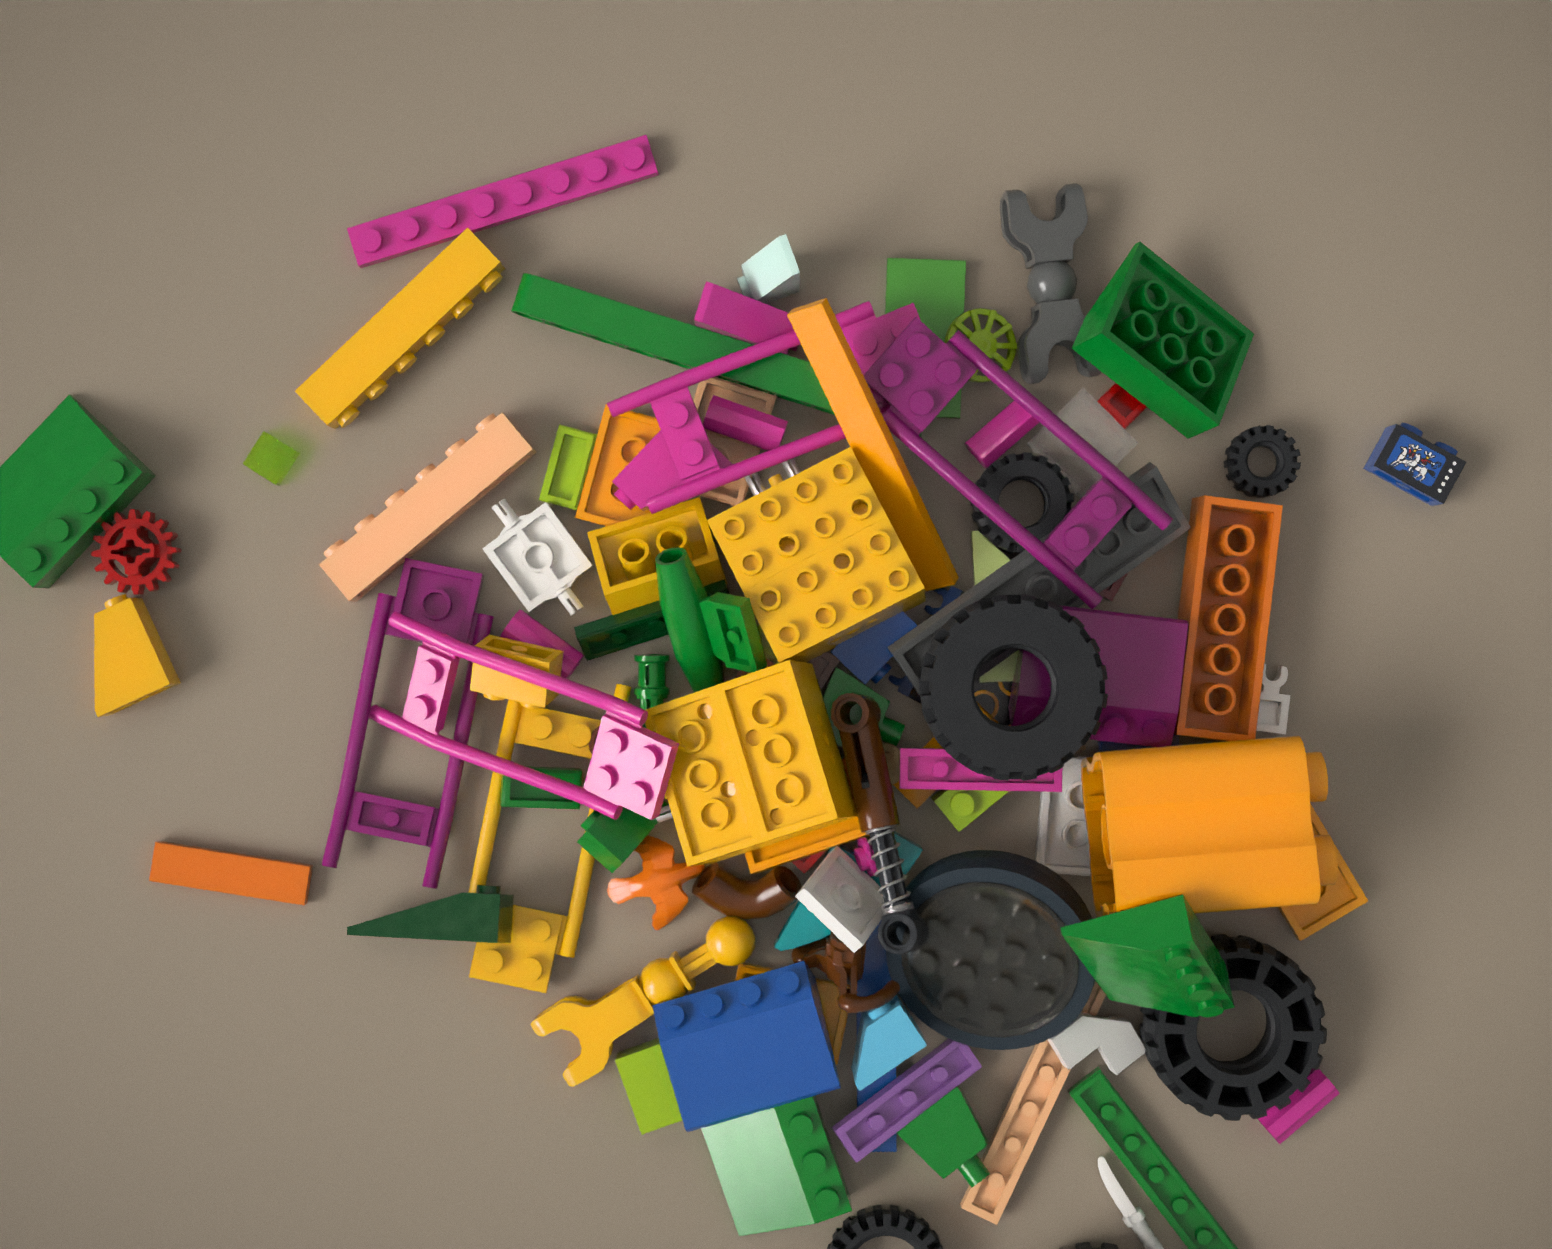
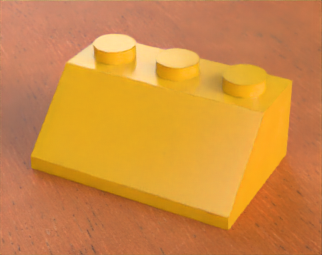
[587,497,727,615]

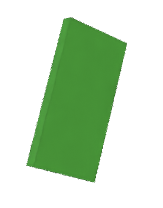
[885,258,966,419]

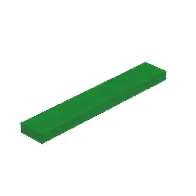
[1067,1067,1238,1249]

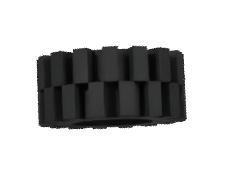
[1223,425,1301,498]

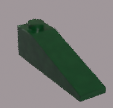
[347,885,514,943]

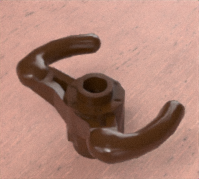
[791,931,900,1014]

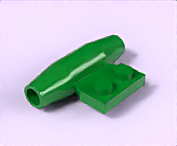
[655,547,767,693]

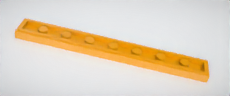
[787,298,959,592]

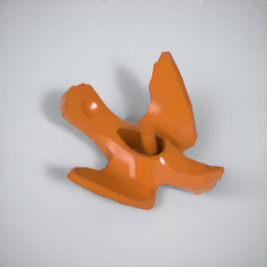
[607,835,705,930]

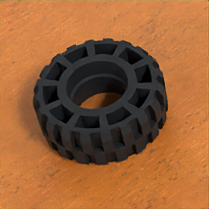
[919,594,1108,781]
[1139,934,1327,1121]

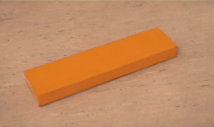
[149,841,313,905]

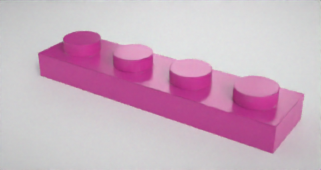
[899,748,1063,792]

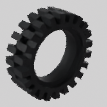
[827,1205,943,1249]

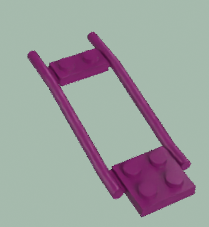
[863,317,1173,609]
[322,558,494,889]

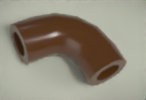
[692,862,802,920]

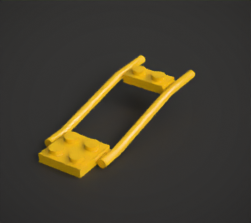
[468,684,631,993]

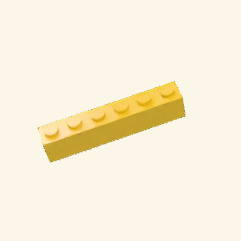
[295,228,505,429]

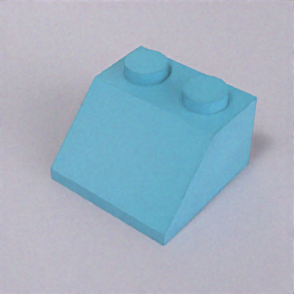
[851,995,927,1091]

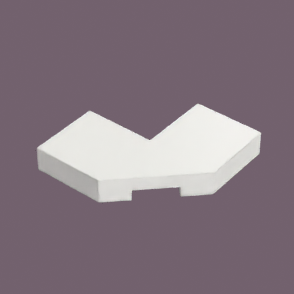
[1048,1012,1146,1075]

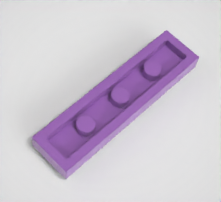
[831,1038,982,1163]

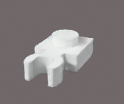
[1256,664,1290,734]

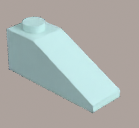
[737,234,800,304]

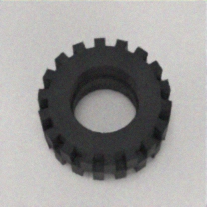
[970,452,1074,553]

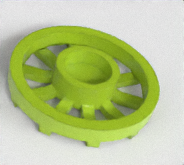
[944,308,1017,383]

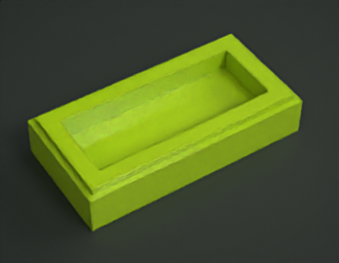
[539,424,597,511]

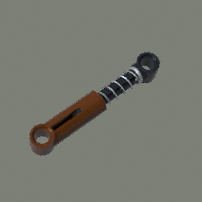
[831,693,928,954]

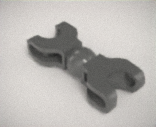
[1000,183,1102,384]

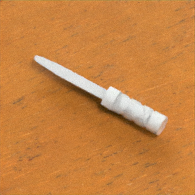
[1098,1156,1164,1249]

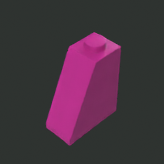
[694,281,799,355]
[612,430,732,511]

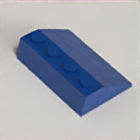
[652,961,841,1132]

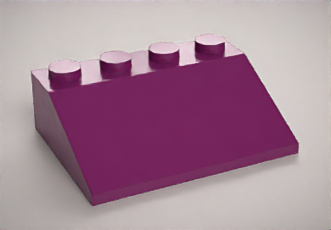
[1008,605,1188,747]

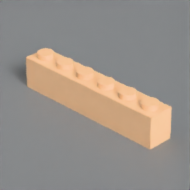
[319,413,537,602]

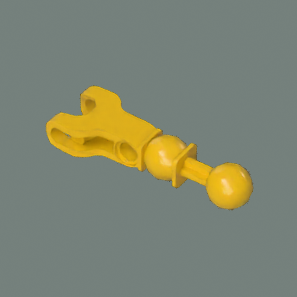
[530,916,755,1087]

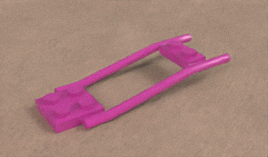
[607,301,921,514]
[369,612,679,820]

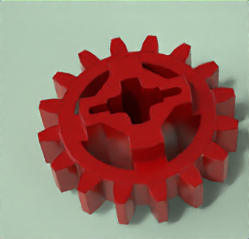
[91,509,182,595]

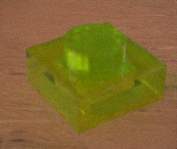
[243,431,300,486]

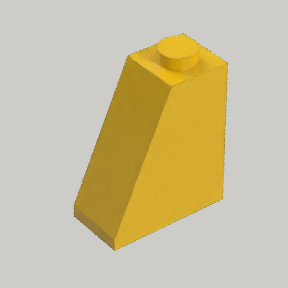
[94,594,181,717]

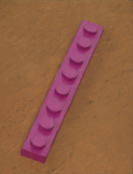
[347,135,659,268]

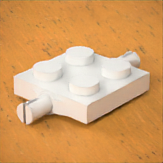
[482,499,593,616]

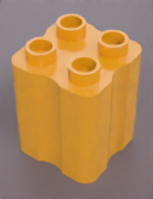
[1081,736,1338,918]

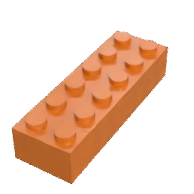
[1174,495,1283,741]

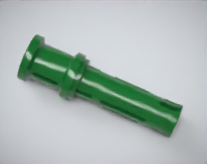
[634,654,670,728]

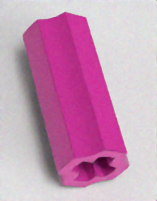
[703,395,788,451]
[964,401,1039,469]
[500,609,585,679]
[1257,1068,1340,1144]

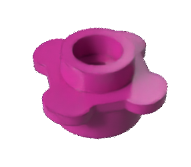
[854,837,877,877]

